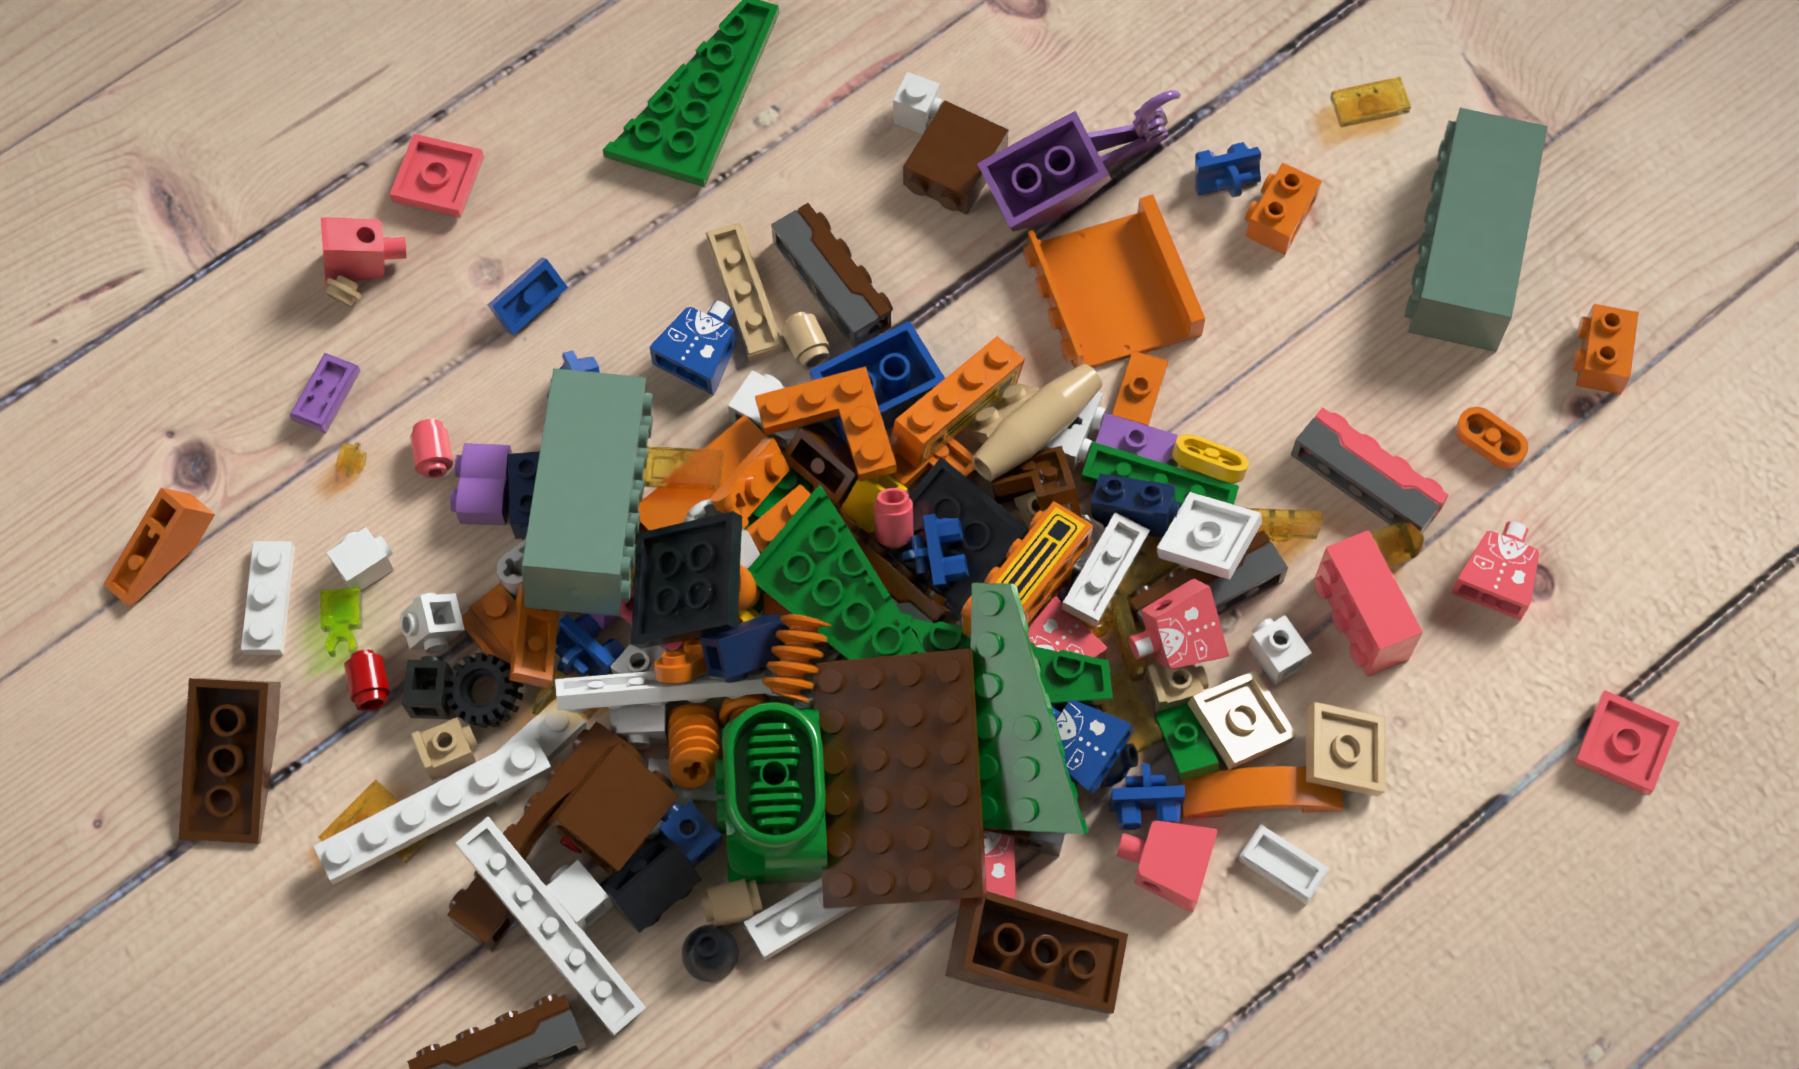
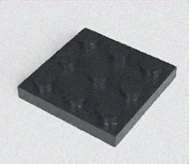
[886,457,1029,621]
[631,511,742,649]

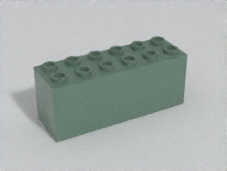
[1404,107,1548,352]
[522,368,653,616]

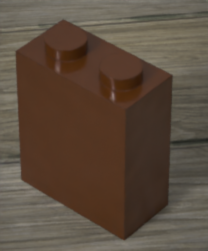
[903,100,1009,215]
[547,743,679,874]

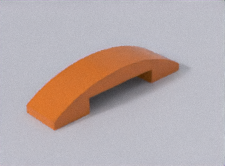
[1179,766,1343,819]

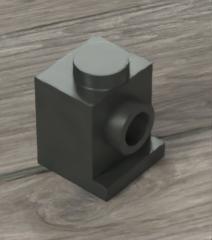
[402,656,453,719]

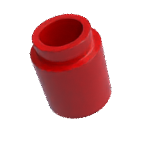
[344,649,390,711]

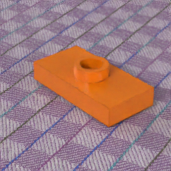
[1112,350,1168,426]

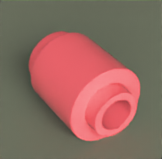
[410,419,453,478]
[874,488,914,549]

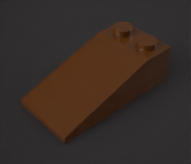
[179,678,281,844]
[945,891,1128,1014]

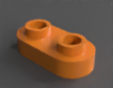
[1456,407,1528,469]
[654,639,707,684]

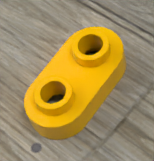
[1172,434,1249,484]

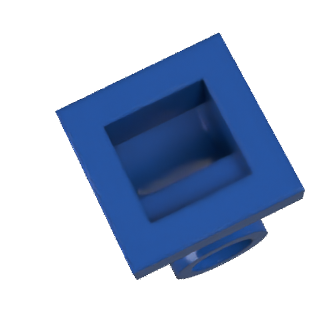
[659,801,722,868]

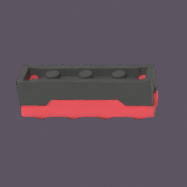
[1291,407,1448,543]

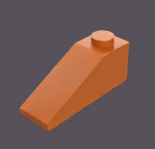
[103,487,215,606]

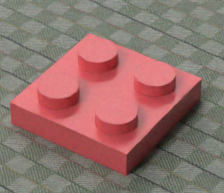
[390,134,484,218]
[1574,690,1680,796]

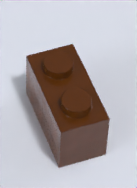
[783,423,858,505]

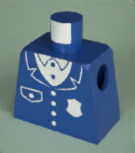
[649,301,736,395]
[1052,699,1135,794]

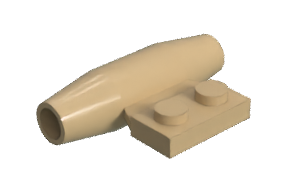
[966,364,1102,481]

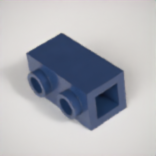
[508,451,540,540]
[1091,474,1182,538]
[699,614,789,683]

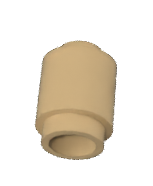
[781,312,830,370]
[701,878,763,927]

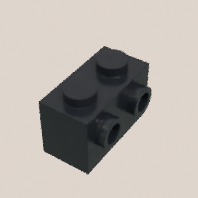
[599,833,702,933]

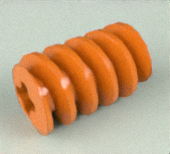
[762,614,832,703]
[667,703,720,790]

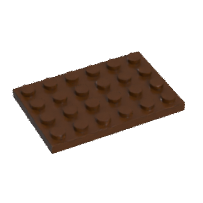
[812,649,987,908]

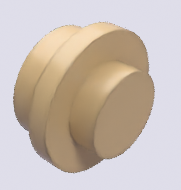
[325,275,362,307]

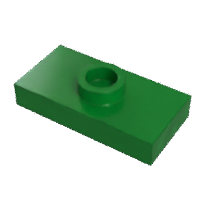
[1154,703,1219,781]

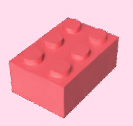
[1314,530,1423,677]

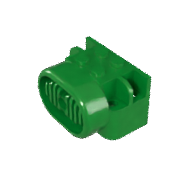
[715,702,827,884]

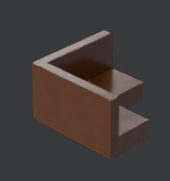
[991,446,1082,518]

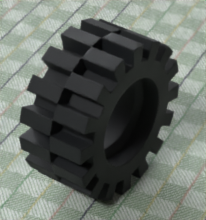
[445,653,523,728]

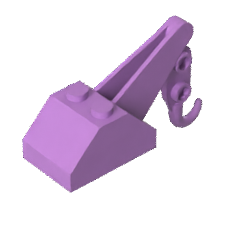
[977,90,1181,232]

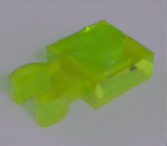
[320,587,363,657]

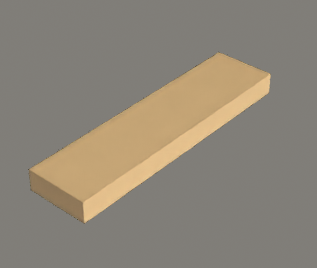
[705,222,784,362]

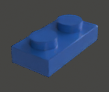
[487,258,568,335]

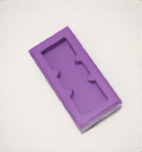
[290,353,360,434]
[1095,413,1178,465]

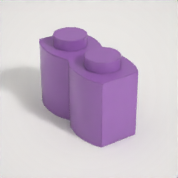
[450,443,512,525]

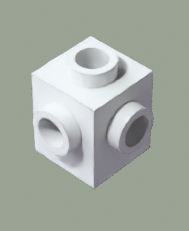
[401,593,465,653]

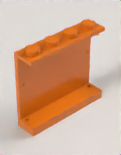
[1023,194,1206,368]

